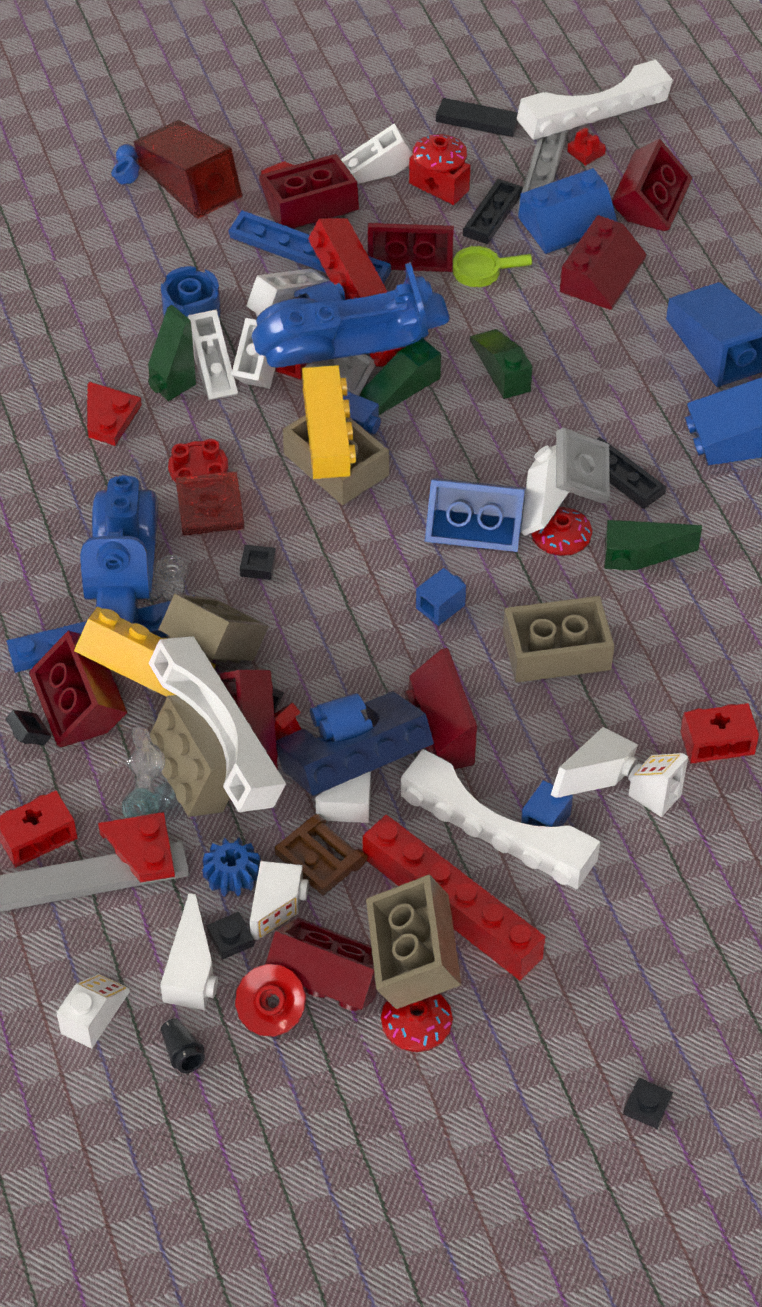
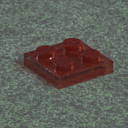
[175,471,244,536]

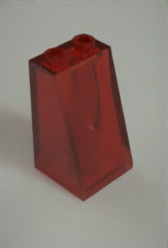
[133,120,243,219]

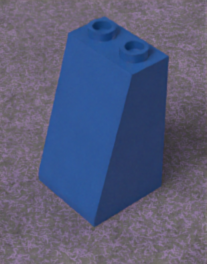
[666,282,762,387]
[685,377,762,465]

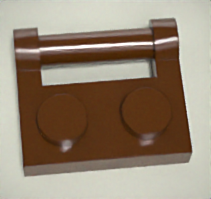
[275,814,368,896]

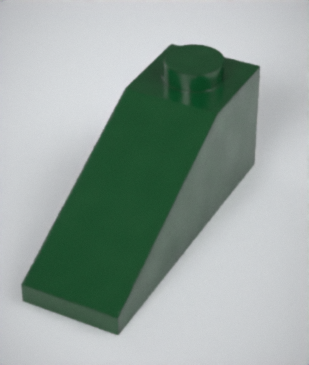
[148,305,196,401]
[470,329,533,399]
[359,337,441,415]
[604,520,702,570]

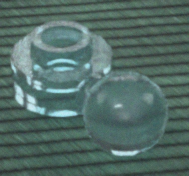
[122,783,179,818]

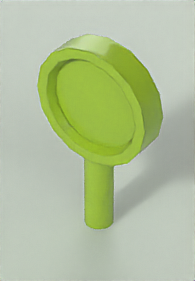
[453,246,532,287]

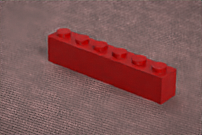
[308,218,406,367]
[363,814,546,981]

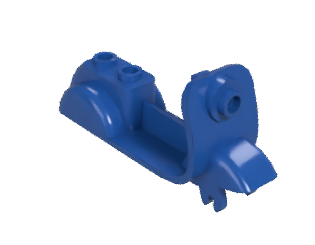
[252,262,449,368]
[80,475,158,624]

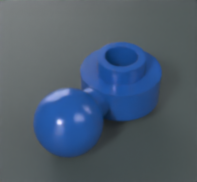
[111,144,140,184]

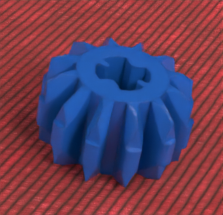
[202,837,261,897]

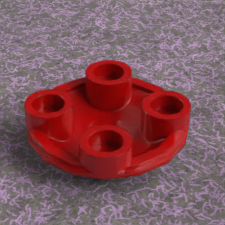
[168,439,228,490]

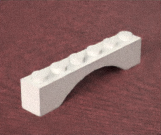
[517,60,673,140]
[148,636,286,812]
[401,749,600,889]

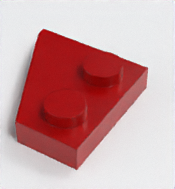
[87,382,142,446]
[98,812,175,883]

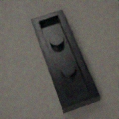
[436,98,519,137]
[463,179,523,244]
[597,437,666,509]

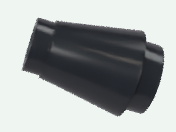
[160,1018,205,1073]

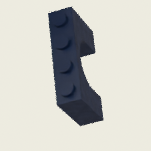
[276,691,434,796]

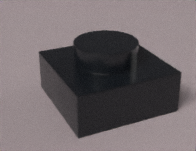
[240,545,276,580]
[6,710,51,745]
[207,912,254,960]
[623,1078,673,1129]

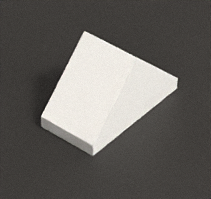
[315,771,371,823]

